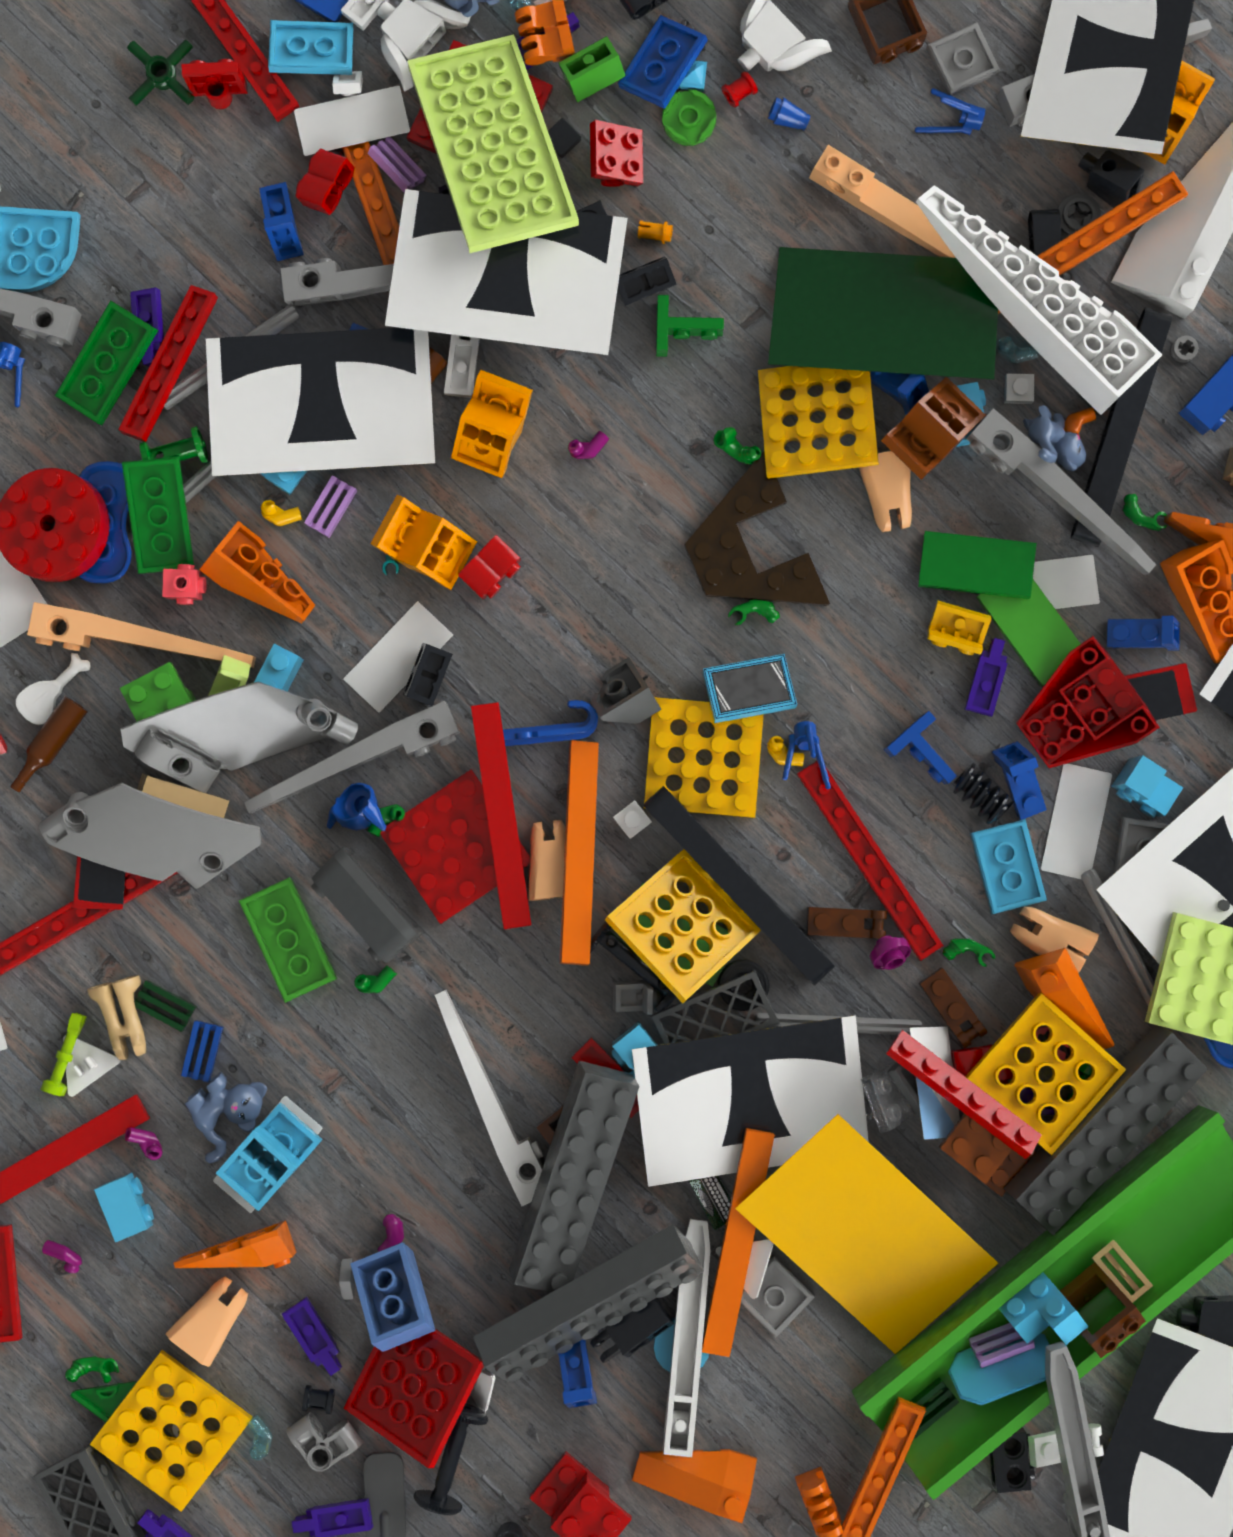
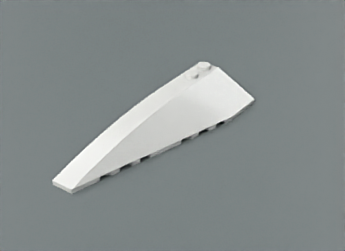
[1111,122,1233,319]
[916,185,1162,415]

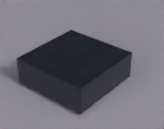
[548,118,581,159]

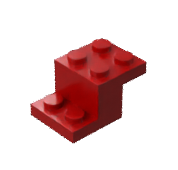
[529,1451,632,1537]

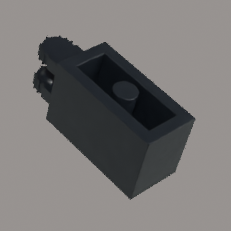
[590,1298,674,1363]

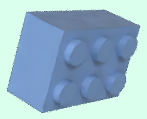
[350,1242,436,1352]

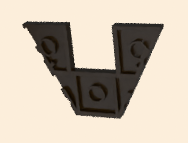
[684,451,830,606]

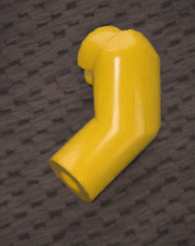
[261,500,302,526]
[767,736,804,767]

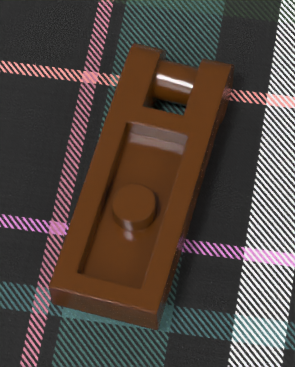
[807,907,887,939]
[918,968,988,1049]

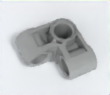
[286,1412,364,1472]

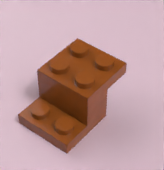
[881,376,986,480]
[939,1113,1036,1197]

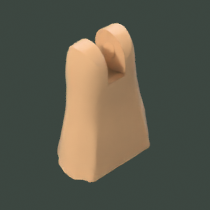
[859,451,912,532]
[528,820,566,901]
[1010,906,1099,973]
[166,1276,248,1367]

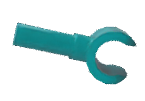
[382,554,400,575]

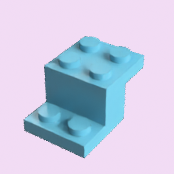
[216,1102,323,1211]

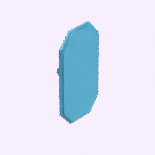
[948,1333,1049,1405]

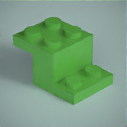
[119,662,196,763]

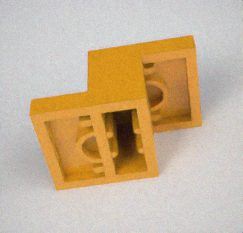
[1142,61,1215,165]
[451,370,533,478]
[370,495,477,590]

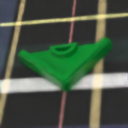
[70,1381,137,1423]

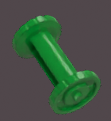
[139,426,209,463]

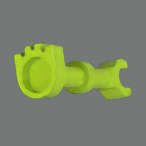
[40,1013,87,1096]

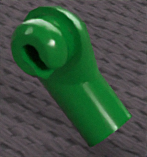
[367,804,405,837]
[354,965,397,993]

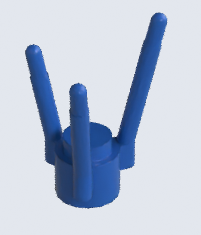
[915,88,986,135]
[0,342,25,408]
[782,721,831,789]

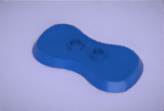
[79,461,132,583]

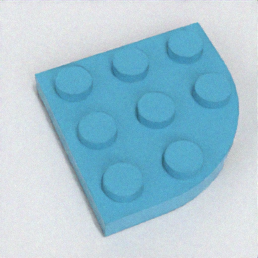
[0,206,81,293]

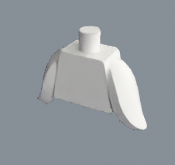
[377,0,471,92]
[737,0,832,72]

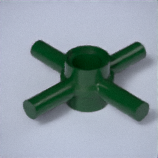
[127,39,195,106]

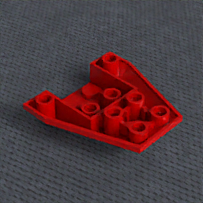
[1016,636,1160,769]

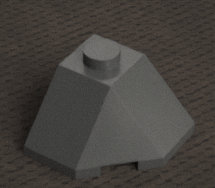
[591,657,661,724]

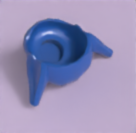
[327,783,386,831]

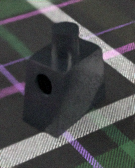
[1078,150,1145,208]
[1176,1295,1233,1347]

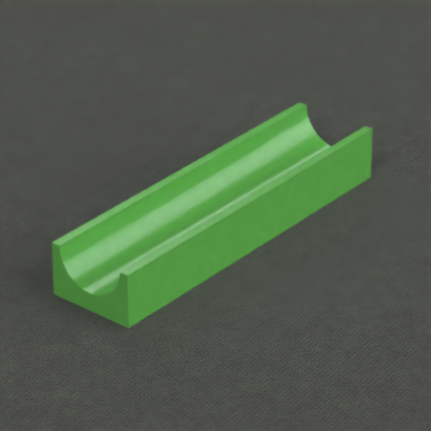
[852,1105,1233,1500]

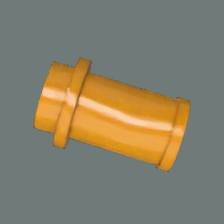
[638,220,673,244]

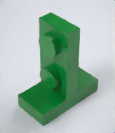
[656,295,724,357]

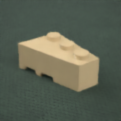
[137,773,229,818]

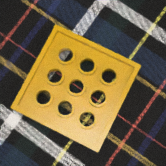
[758,366,879,479]
[644,697,764,818]
[605,849,761,1003]
[966,993,1126,1155]
[90,1350,253,1512]

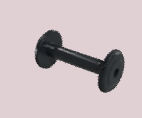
[590,921,676,1012]
[413,1403,488,1516]

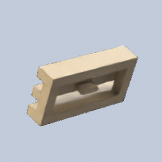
[1091,1240,1153,1303]

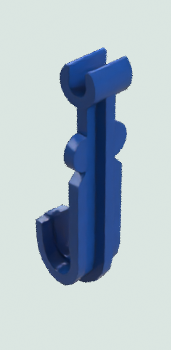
[503,700,598,747]

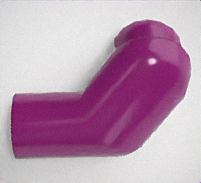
[568,431,609,459]
[125,1127,163,1160]
[377,1214,404,1252]
[42,1240,82,1273]

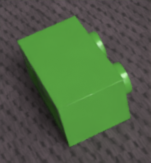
[558,36,626,103]

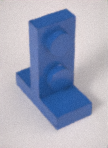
[259,182,304,261]
[870,371,929,415]
[1107,616,1180,651]
[883,711,957,785]
[992,741,1047,820]
[558,1339,597,1409]

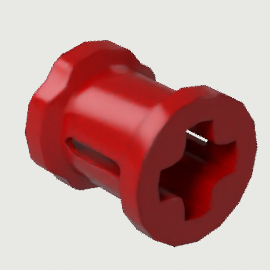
[721,71,758,108]

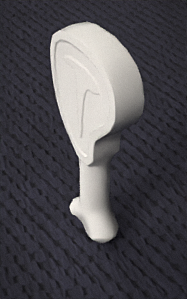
[16,653,91,726]

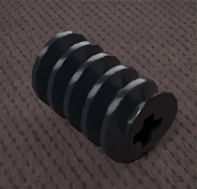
[953,763,1015,825]

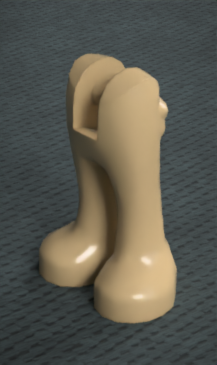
[87,975,146,1060]

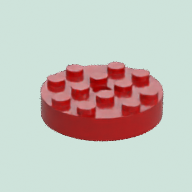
[0,468,110,582]

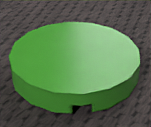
[662,90,716,146]

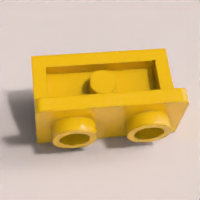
[927,600,991,655]

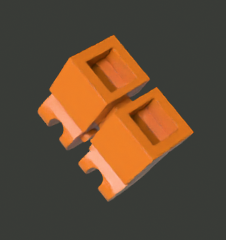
[515,0,575,66]
[795,1467,843,1537]

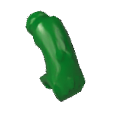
[713,427,761,465]
[1122,494,1167,531]
[728,600,780,626]
[942,938,995,967]
[65,1356,119,1383]

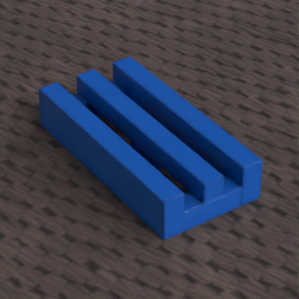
[181,1020,224,1082]

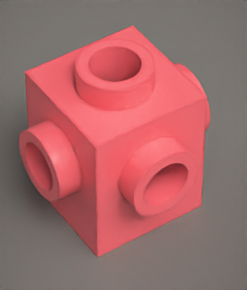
[162,564,207,605]

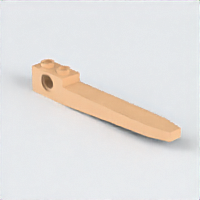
[809,145,956,258]
[27,602,256,668]

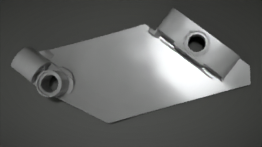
[120,682,358,793]
[39,783,262,889]

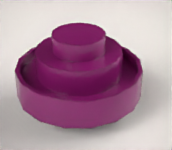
[869,935,911,970]

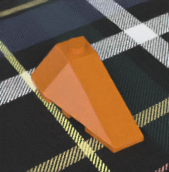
[1164,512,1233,562]
[199,521,315,624]
[1160,539,1233,664]
[1014,948,1115,1049]
[173,1220,297,1268]
[632,1449,757,1523]

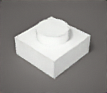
[332,71,363,97]
[1004,374,1034,404]
[613,800,652,839]

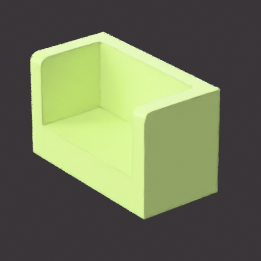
[208,655,251,696]

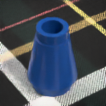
[768,97,811,131]

